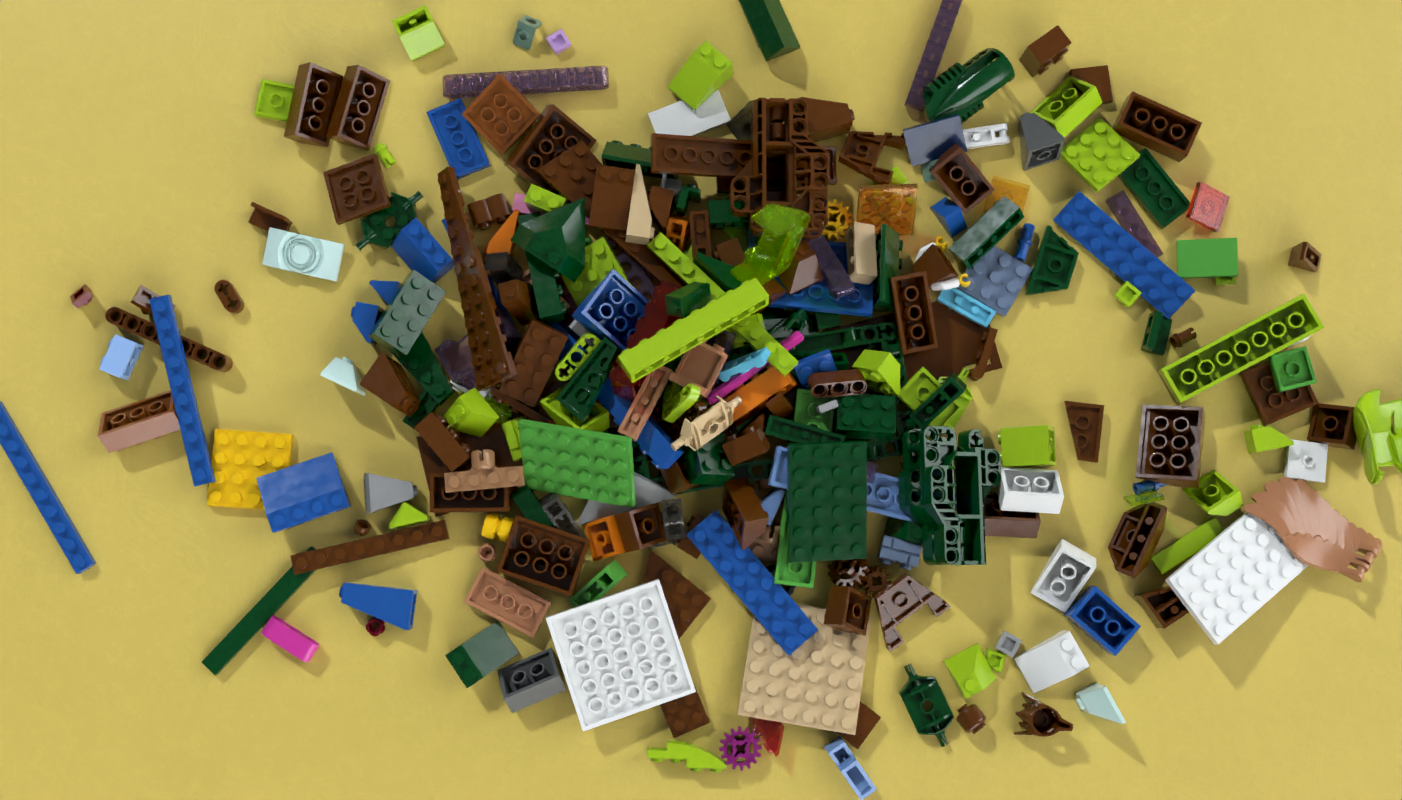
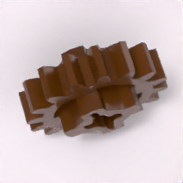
[827,557,870,589]

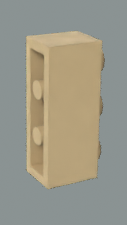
[846,222,878,285]

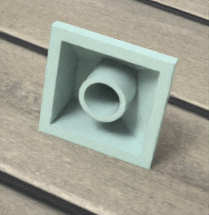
[320,357,366,396]
[1075,683,1126,724]

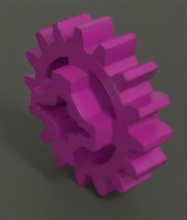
[719,726,762,771]

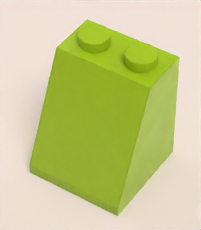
[998,425,1056,467]

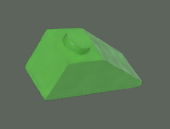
[569,560,627,607]

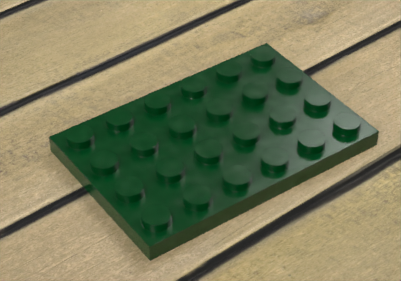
[787,441,867,563]

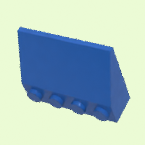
[572,269,669,355]
[256,452,352,533]

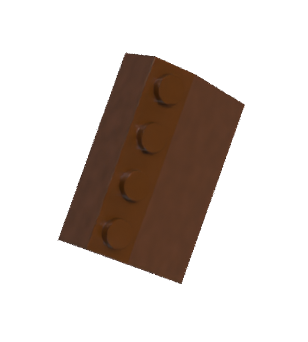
[504,104,596,195]
[1135,405,1205,488]
[497,515,590,596]

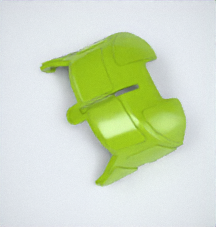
[1353,389,1402,485]

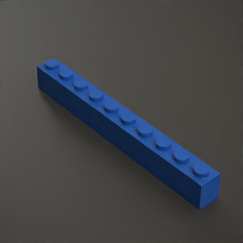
[549,321,684,469]

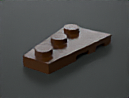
[1064,401,1104,463]

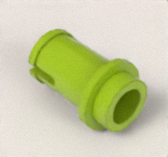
[374,143,397,168]

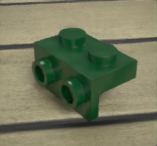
[674,184,701,216]

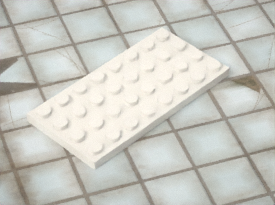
[1165,512,1309,645]

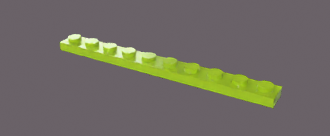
[647,232,798,377]

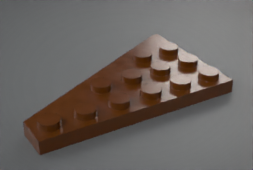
[643,551,711,639]

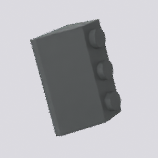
[497,647,567,713]

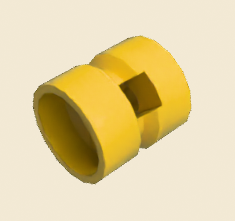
[481,512,514,543]

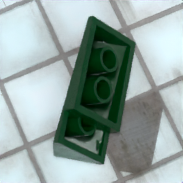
[739,0,800,61]

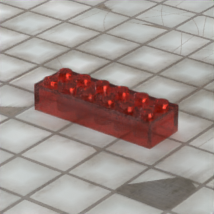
[609,280,682,402]

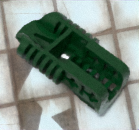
[923,48,1015,124]

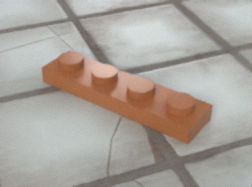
[617,366,673,441]

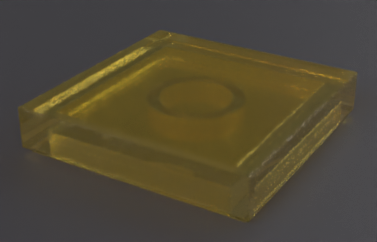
[983,176,1030,213]

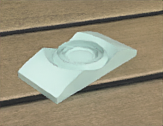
[262,227,345,281]

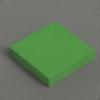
[1267,346,1317,393]

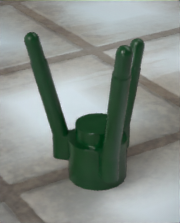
[770,309,808,351]

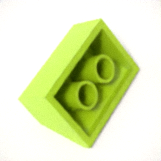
[1030,76,1103,137]

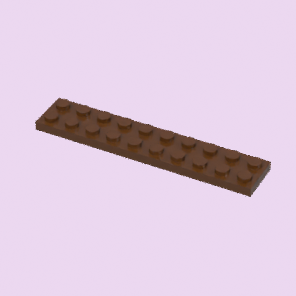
[651,133,837,185]

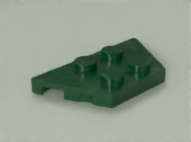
[1025,225,1079,295]

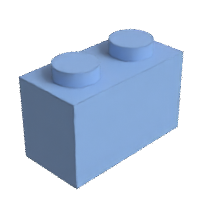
[99,334,144,380]

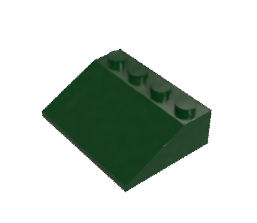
[873,224,903,312]

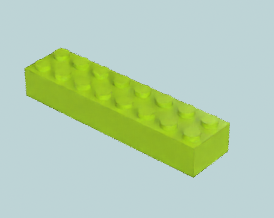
[1157,294,1325,404]

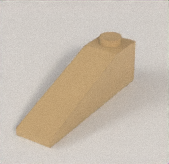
[625,164,655,245]

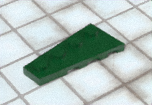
[390,331,455,406]
[556,337,621,423]

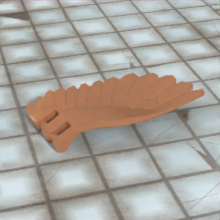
[1243,477,1382,582]

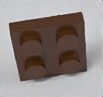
[660,685,710,738]

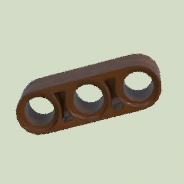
[807,369,867,398]

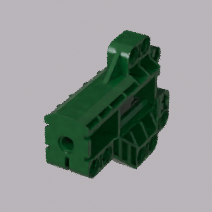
[898,426,1001,565]

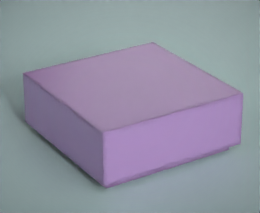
[546,29,572,55]

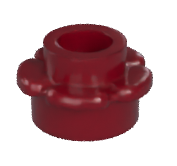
[366,617,385,636]

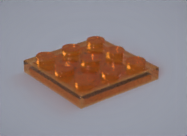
[856,184,918,235]

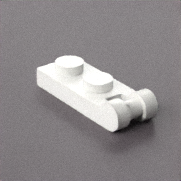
[963,123,1010,150]

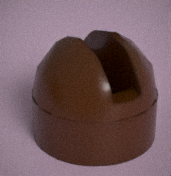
[354,519,371,537]

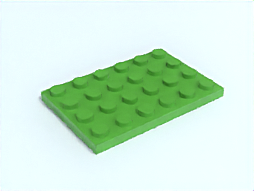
[518,419,636,508]

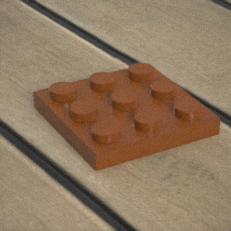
[462,73,542,155]

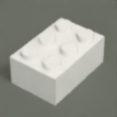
[996,467,1064,514]

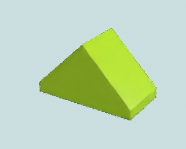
[389,502,431,529]

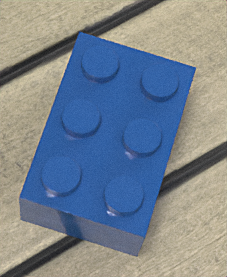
[1064,586,1141,656]

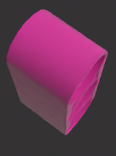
[261,615,319,662]

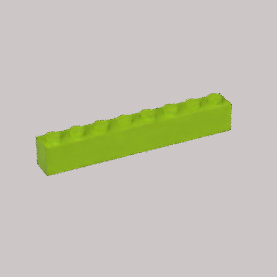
[618,278,769,383]

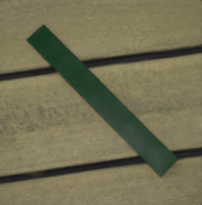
[202,546,316,675]

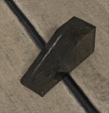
[539,492,588,539]

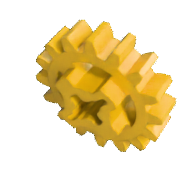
[816,199,852,241]

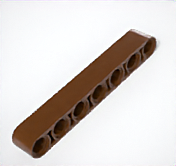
[105,307,233,372]

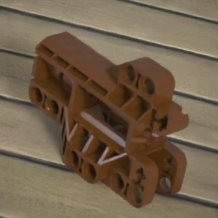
[729,97,829,240]

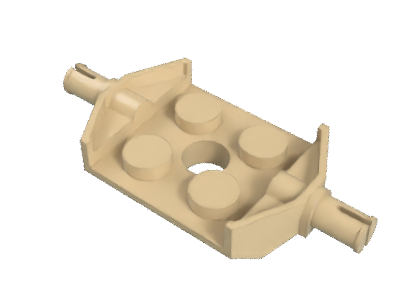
[670,395,742,451]

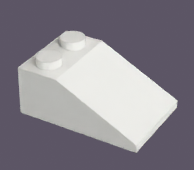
[1031,539,1096,612]
[1013,630,1090,693]

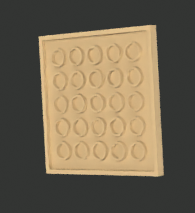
[737,603,872,735]

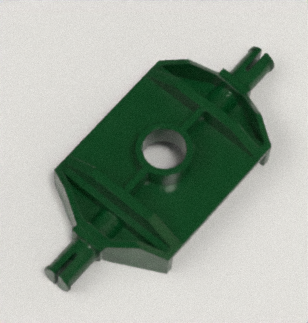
[355,191,424,251]
[899,663,954,747]

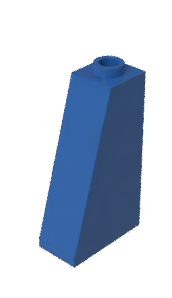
[339,582,417,630]

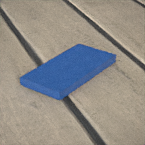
[426,98,491,180]

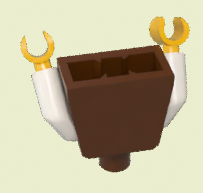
[912,236,971,291]

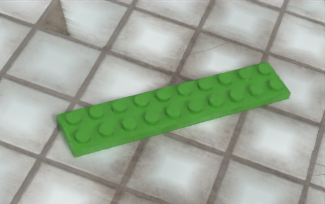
[774,389,836,588]

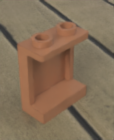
[668,340,728,398]

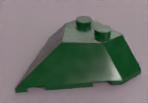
[511,197,585,283]

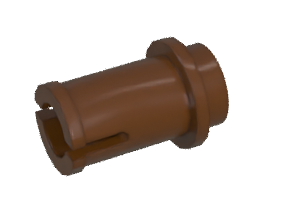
[1170,327,1197,348]

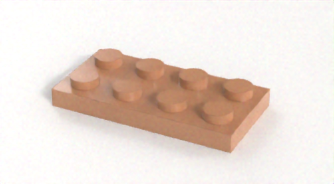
[464,567,552,638]

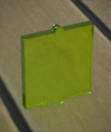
[1123,491,1165,506]

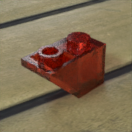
[752,718,785,756]

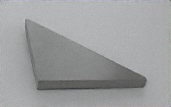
[578,472,676,524]

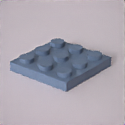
[956,246,1033,317]

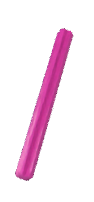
[705,331,804,405]

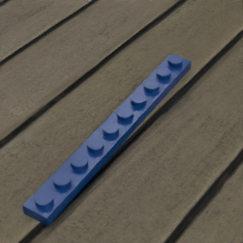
[149,294,216,487]
[0,401,97,574]

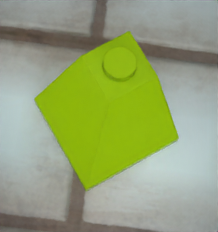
[1183,470,1243,516]
[943,643,997,698]

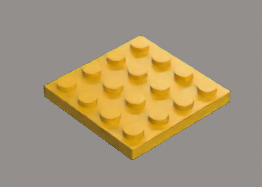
[207,429,294,510]

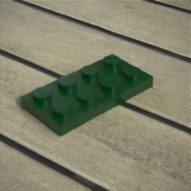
[1118,147,1193,230]

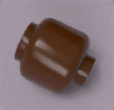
[956,704,986,734]

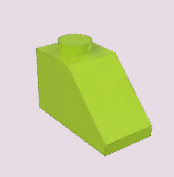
[1243,424,1294,454]

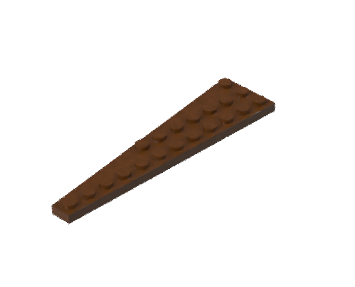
[536,140,686,293]
[437,167,517,391]

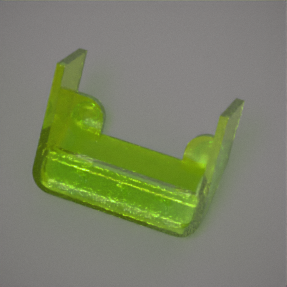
[730,203,811,285]

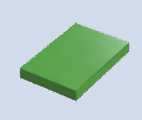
[1176,238,1238,279]

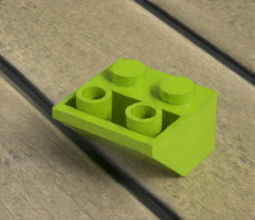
[392,5,445,61]
[852,349,900,395]

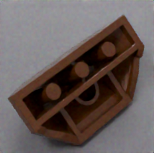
[1108,500,1167,578]

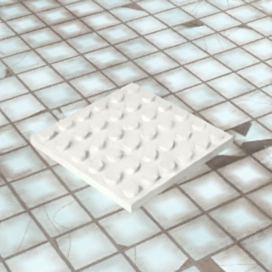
[546,579,696,731]

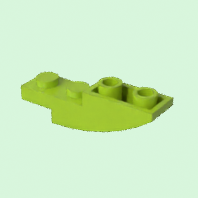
[647,740,726,772]

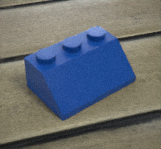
[391,218,455,283]

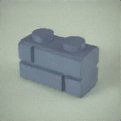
[877,535,922,570]

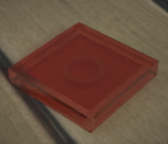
[1186,182,1230,232]

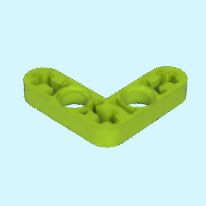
[554,333,625,381]
[662,372,700,423]

